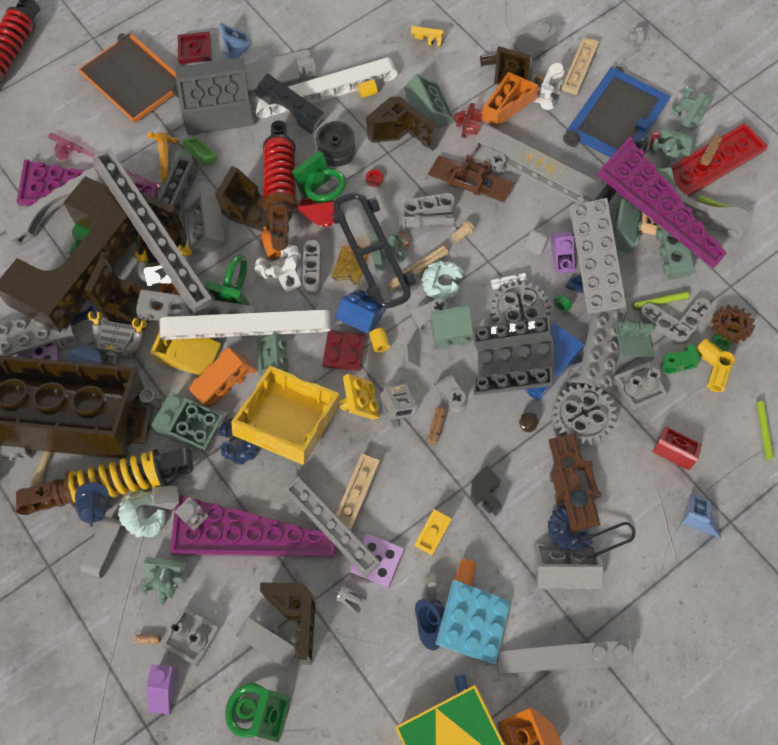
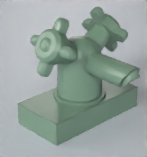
[671,87,714,129]
[651,128,696,168]
[369,231,408,272]
[140,557,188,605]

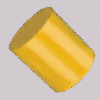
[357,79,378,99]
[369,328,390,353]

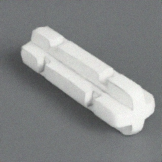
[491,273,527,290]

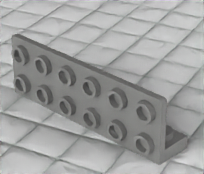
[245,49,317,93]
[570,198,628,315]
[566,291,629,394]
[0,317,80,356]

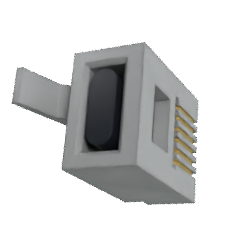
[379,383,418,428]

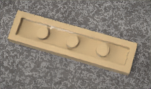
[561,37,599,95]
[335,453,380,531]

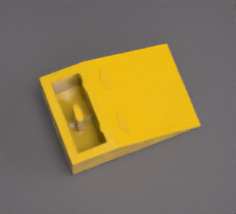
[150,331,221,376]

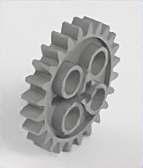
[490,281,551,324]
[551,383,617,447]

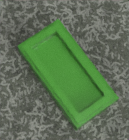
[182,137,218,165]

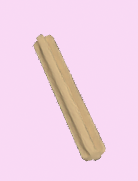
[387,245,448,291]

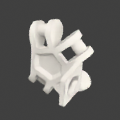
[533,63,564,110]
[255,244,301,293]

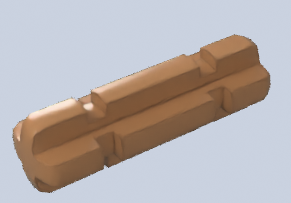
[701,135,722,166]
[427,407,446,445]

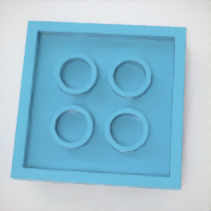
[436,580,510,665]

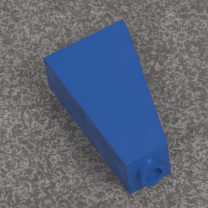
[525,322,584,400]

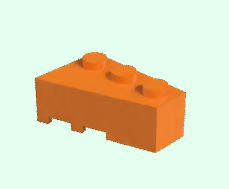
[482,72,539,127]
[188,347,258,407]

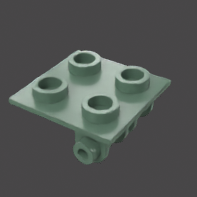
[614,320,655,359]

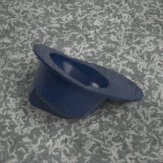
[75,482,109,527]
[415,599,445,651]

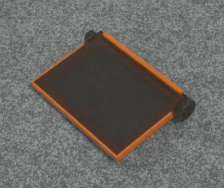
[78,33,179,123]

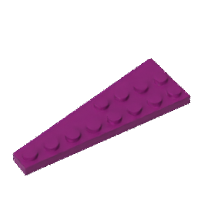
[596,136,727,269]
[16,159,158,206]
[170,495,335,557]

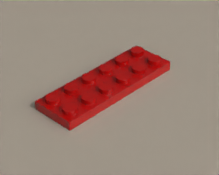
[670,123,768,197]

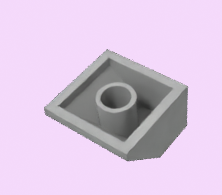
[509,21,557,60]

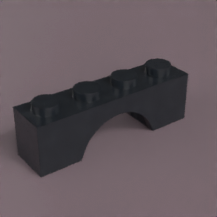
[256,73,324,134]

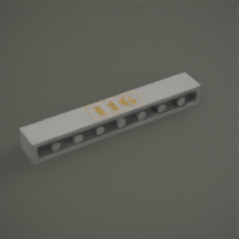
[475,124,605,204]

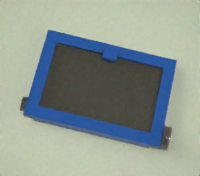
[563,66,671,158]

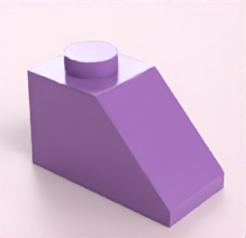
[147,664,178,714]

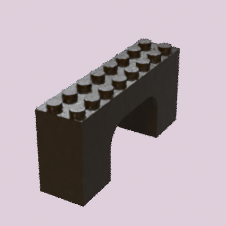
[0,176,139,334]

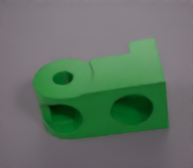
[660,344,701,374]

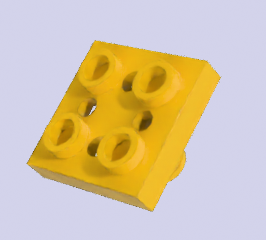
[339,374,379,420]

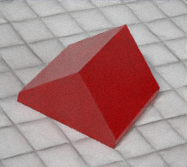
[652,426,702,470]

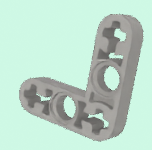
[640,298,711,344]

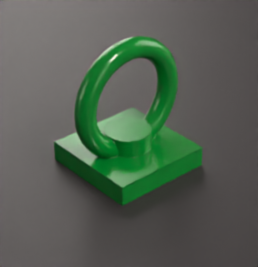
[292,151,346,202]
[204,254,249,306]
[225,683,291,743]

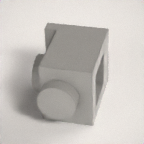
[0,446,32,461]
[175,497,209,531]

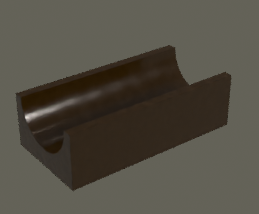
[0,355,145,459]

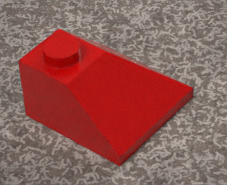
[297,198,334,227]

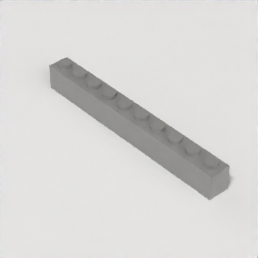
[93,148,212,316]

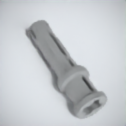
[399,214,454,231]

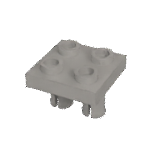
[613,362,668,412]
[160,607,220,667]

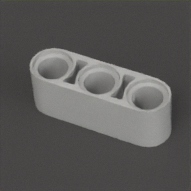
[404,193,455,217]
[303,240,322,295]
[80,516,126,578]
[236,617,295,669]

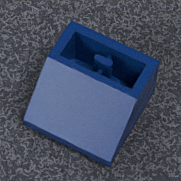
[335,290,387,334]

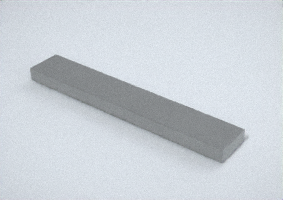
[283,476,381,578]

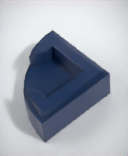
[566,275,584,293]

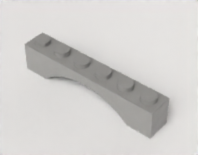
[2,167,107,246]
[656,169,753,240]

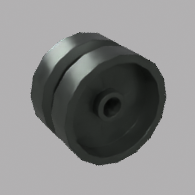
[316,121,356,167]

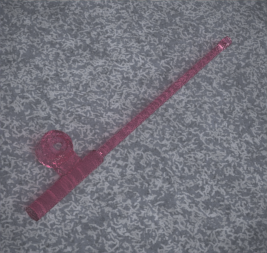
[48,133,161,190]

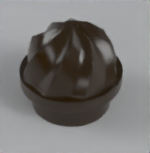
[519,413,539,433]

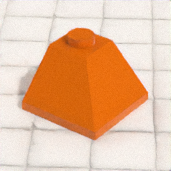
[498,707,563,745]

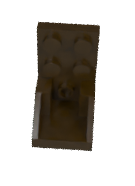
[366,97,438,151]
[215,166,270,232]
[134,193,187,263]
[84,258,149,331]
[260,582,316,665]

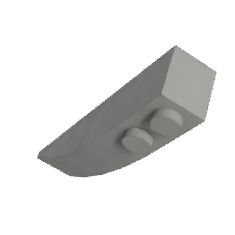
[497,640,634,675]

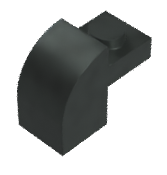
[471,466,502,516]

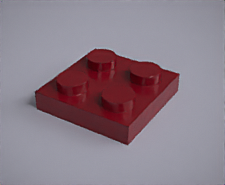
[178,32,212,64]
[322,330,365,371]

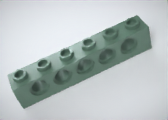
[653,167,695,280]

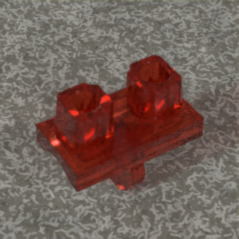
[453,103,483,138]

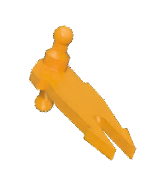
[147,132,178,183]

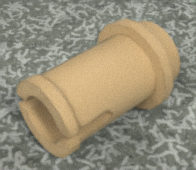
[451,221,475,243]

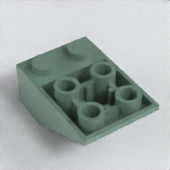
[152,391,223,450]

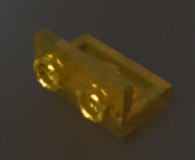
[331,245,368,285]

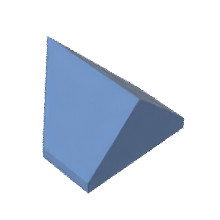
[219,23,251,59]
[67,343,101,364]
[681,494,721,538]

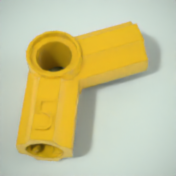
[696,338,735,392]

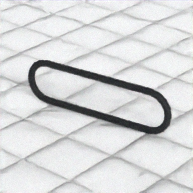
[579,522,635,558]

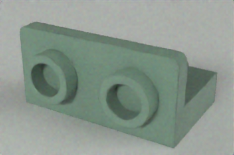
[256,333,289,376]

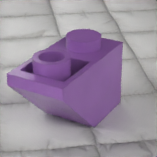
[551,231,575,273]

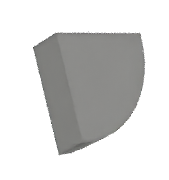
[427,572,437,601]

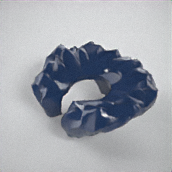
[219,418,260,465]
[547,506,593,550]

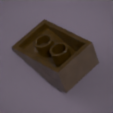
[494,46,534,85]

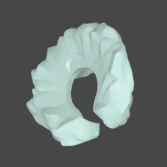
[421,261,464,301]
[118,491,166,538]

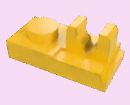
[411,26,445,47]
[414,509,452,556]

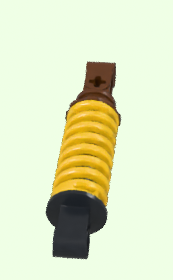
[16,448,194,515]

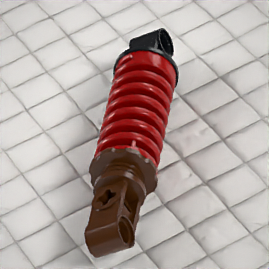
[0,0,41,83]
[262,120,297,250]

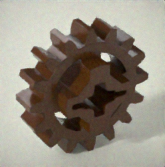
[711,304,755,344]

